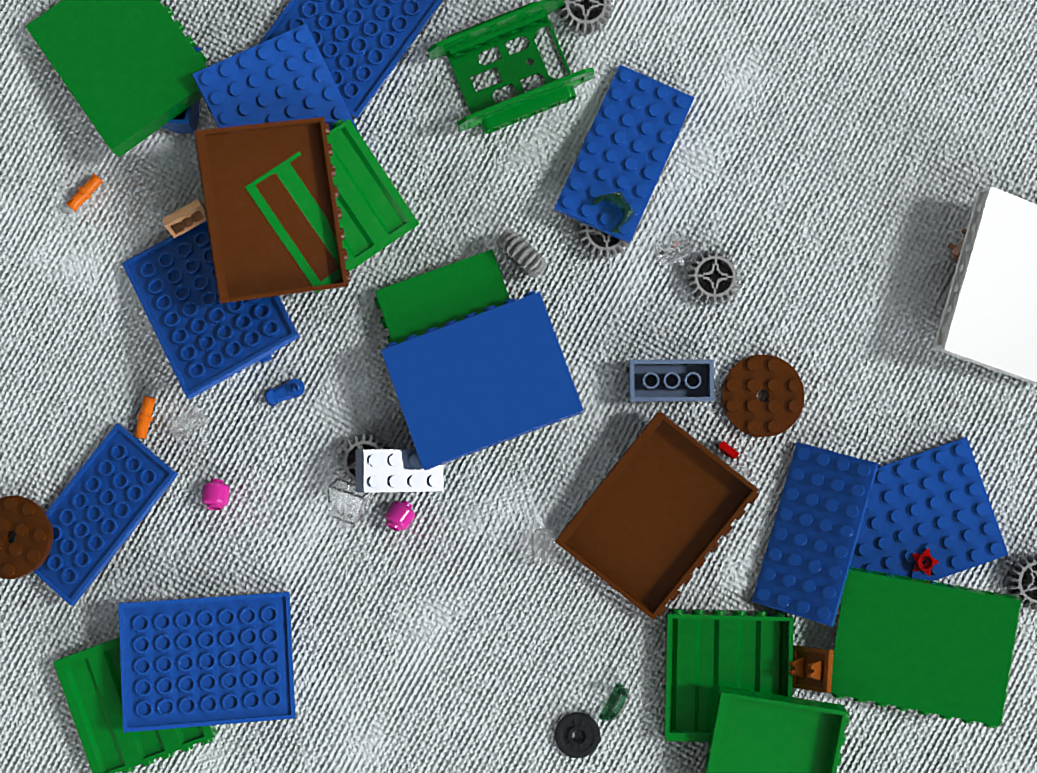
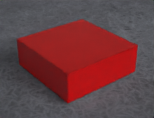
[716,440,739,459]

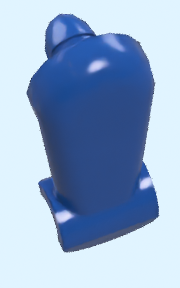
[265,379,305,407]

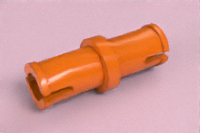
[66,173,103,212]
[134,395,156,439]

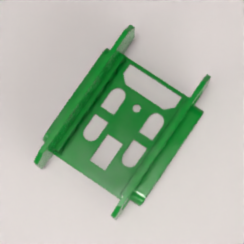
[427,0,594,134]

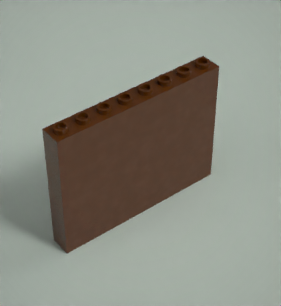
[194,117,351,304]
[555,410,759,620]

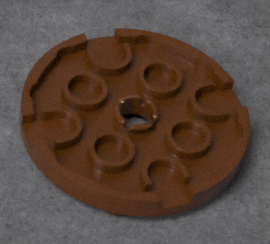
[721,354,805,437]
[0,496,53,579]

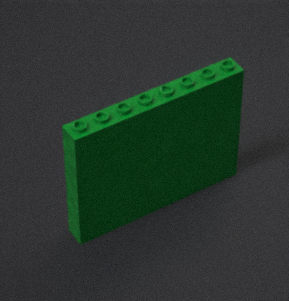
[25,0,208,157]
[374,250,510,344]
[831,567,1022,728]
[703,686,850,773]

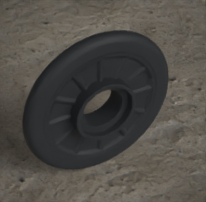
[555,712,600,758]

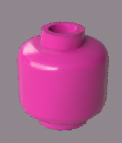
[202,479,230,510]
[384,500,415,532]

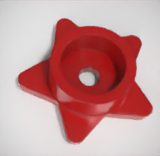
[912,548,939,576]

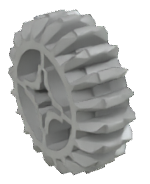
[559,0,614,34]
[578,222,630,259]
[496,229,547,278]
[686,249,742,305]
[337,434,388,486]
[1006,553,1037,610]

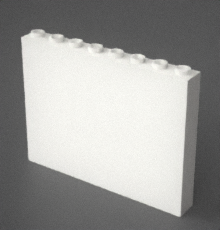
[933,187,1037,385]

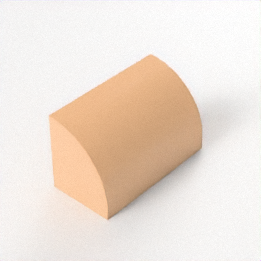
[162,198,207,239]

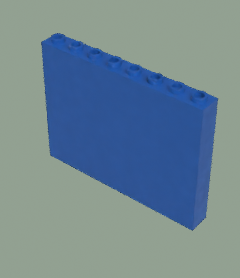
[381,291,584,471]

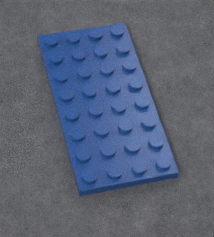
[554,65,695,244]
[33,423,179,606]
[752,442,879,627]

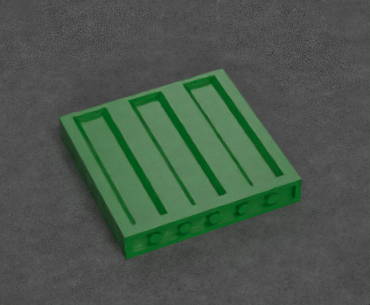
[245,119,419,294]
[663,609,793,742]
[53,637,218,773]

